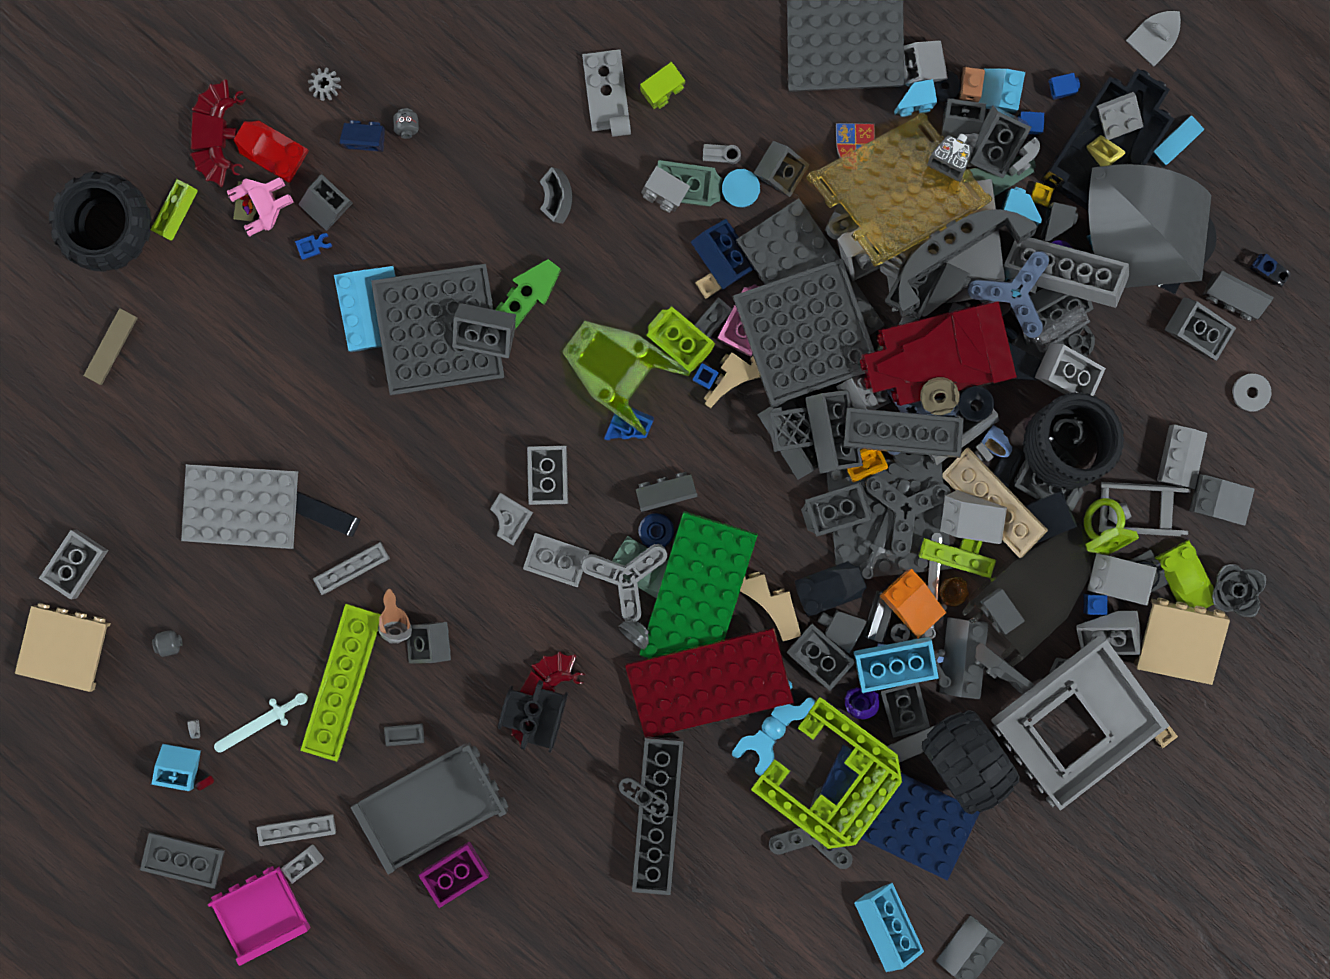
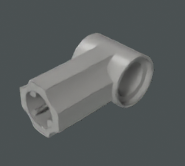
[703,144,741,164]

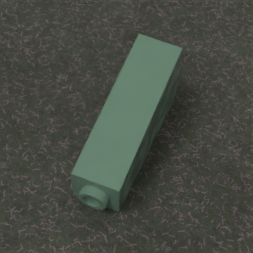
[961,156,1036,197]

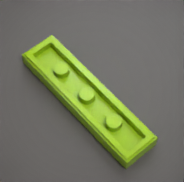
[918,538,996,578]

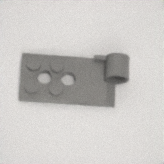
[582,50,631,137]

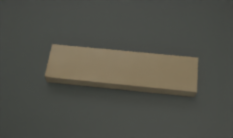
[83,308,138,385]

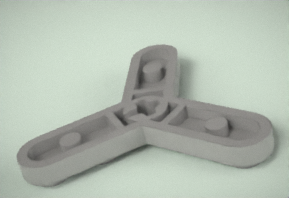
[581,544,667,621]

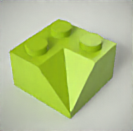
[640,62,685,109]

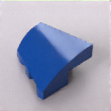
[604,403,654,440]

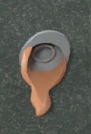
[378,589,412,644]

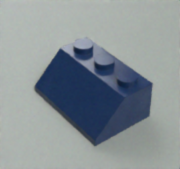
[691,219,754,289]

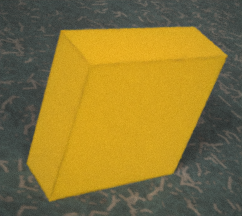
[1031,182,1054,207]

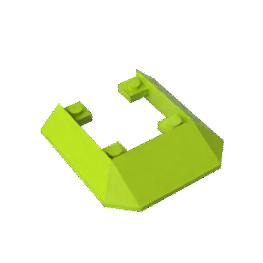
[751,697,902,849]

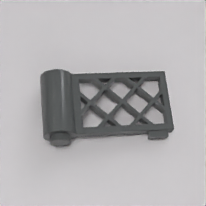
[767,407,814,452]

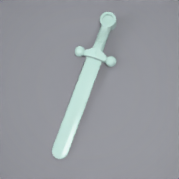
[214,693,308,752]

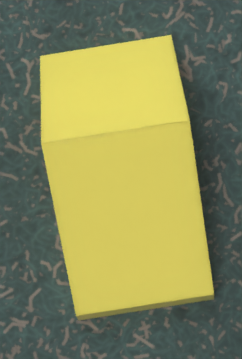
[1086,135,1125,167]

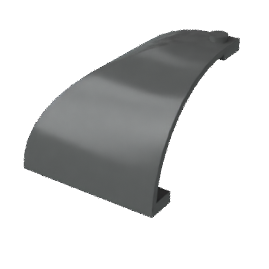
[1089,164,1212,288]

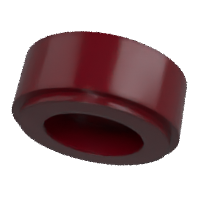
[195,775,215,791]

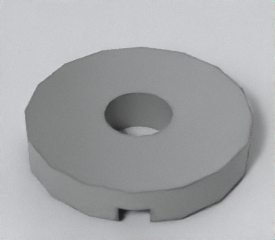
[1232,374,1271,412]

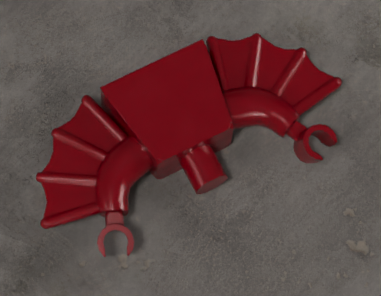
[190,79,246,187]
[511,652,585,747]

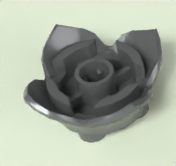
[1212,564,1266,617]

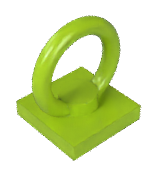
[1084,498,1139,555]

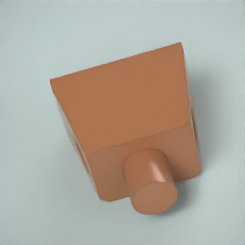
[958,67,985,102]

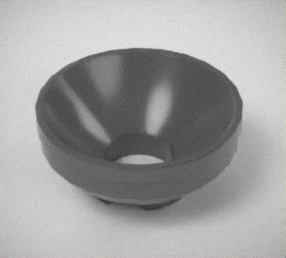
[618,620,649,650]

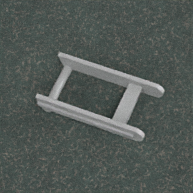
[1099,482,1191,536]

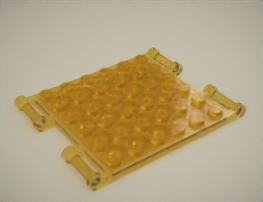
[806,113,992,266]

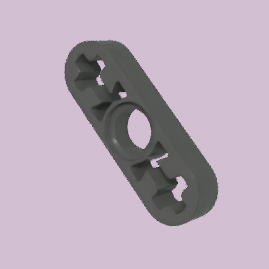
[619,777,668,817]

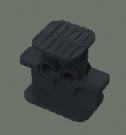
[498,680,568,753]

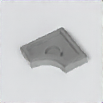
[490,493,533,545]

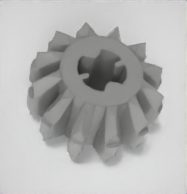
[308,68,341,101]
[880,245,909,279]

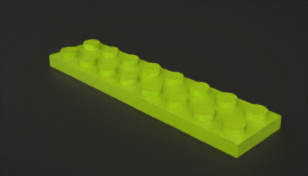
[300,603,381,762]

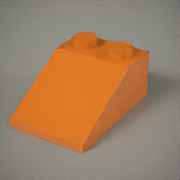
[879,569,946,638]

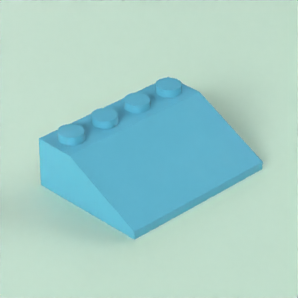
[334,266,395,352]

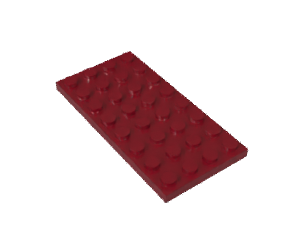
[625,628,794,737]

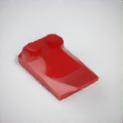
[234,120,309,183]

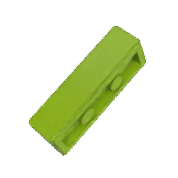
[151,179,198,240]

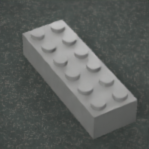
[1004,237,1129,308]

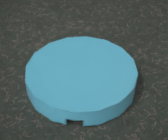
[722,169,760,208]

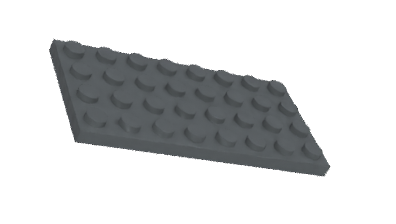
[735,198,884,336]

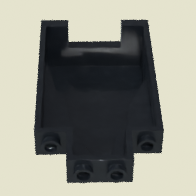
[1041,69,1174,211]

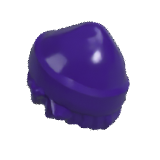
[845,688,879,719]

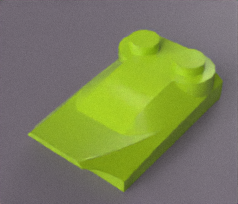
[646,306,715,372]
[1155,540,1214,608]

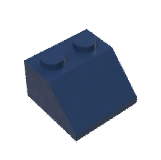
[340,120,385,152]

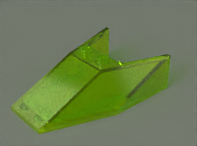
[563,321,690,435]

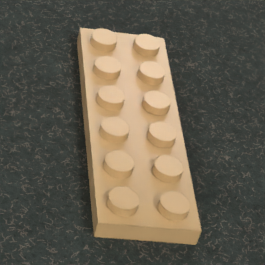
[943,448,1048,558]

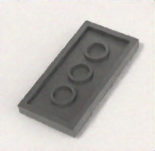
[140,832,225,889]

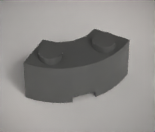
[540,167,572,224]

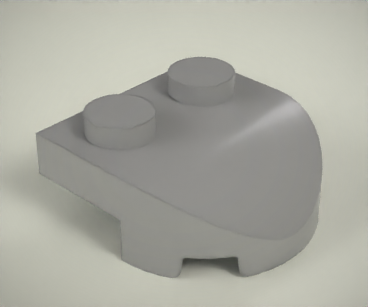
[1008,137,1040,176]

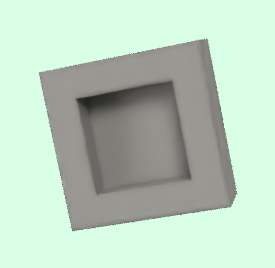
[974,442,993,462]

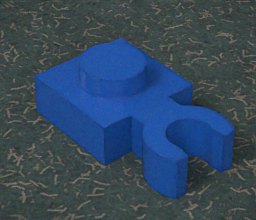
[295,233,332,260]

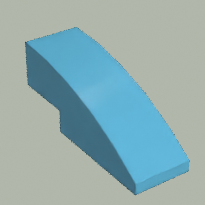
[1152,115,1204,167]

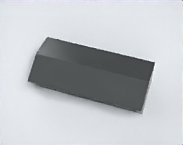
[862,591,893,643]

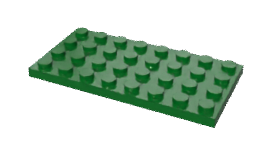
[639,511,758,658]

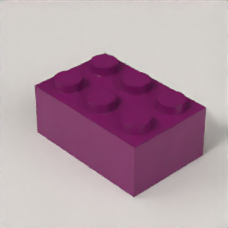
[419,841,490,908]

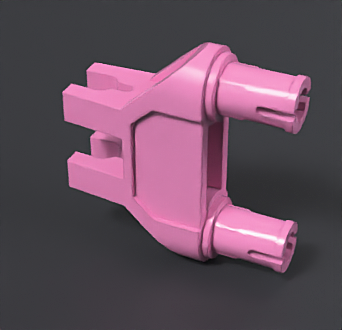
[227,177,294,237]

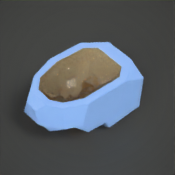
[982,425,1012,457]

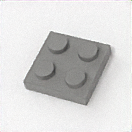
[1097,92,1143,140]

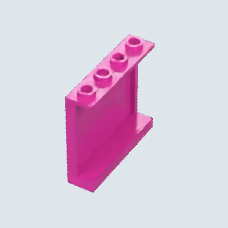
[208,866,311,966]

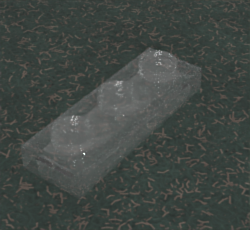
[1033,305,1090,353]

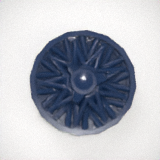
[638,513,674,547]

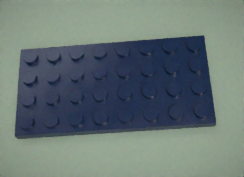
[816,745,980,881]

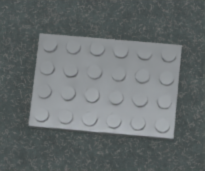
[181,464,298,549]

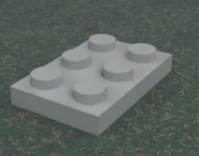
[523,533,590,587]

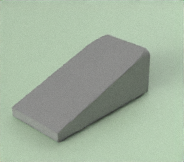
[281,845,324,884]

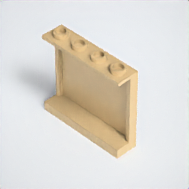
[1134,598,1230,685]
[15,603,111,692]

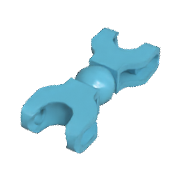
[732,680,816,776]

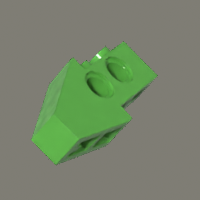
[495,259,561,330]

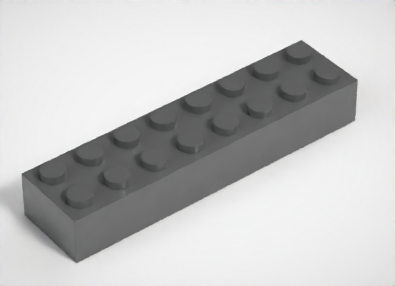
[632,736,683,895]

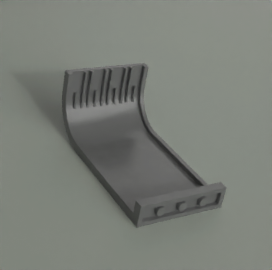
[351,742,509,874]

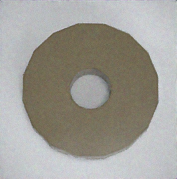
[920,377,960,415]

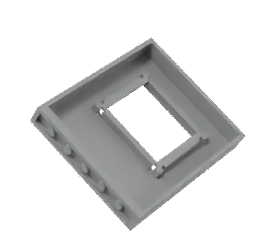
[991,635,1169,811]

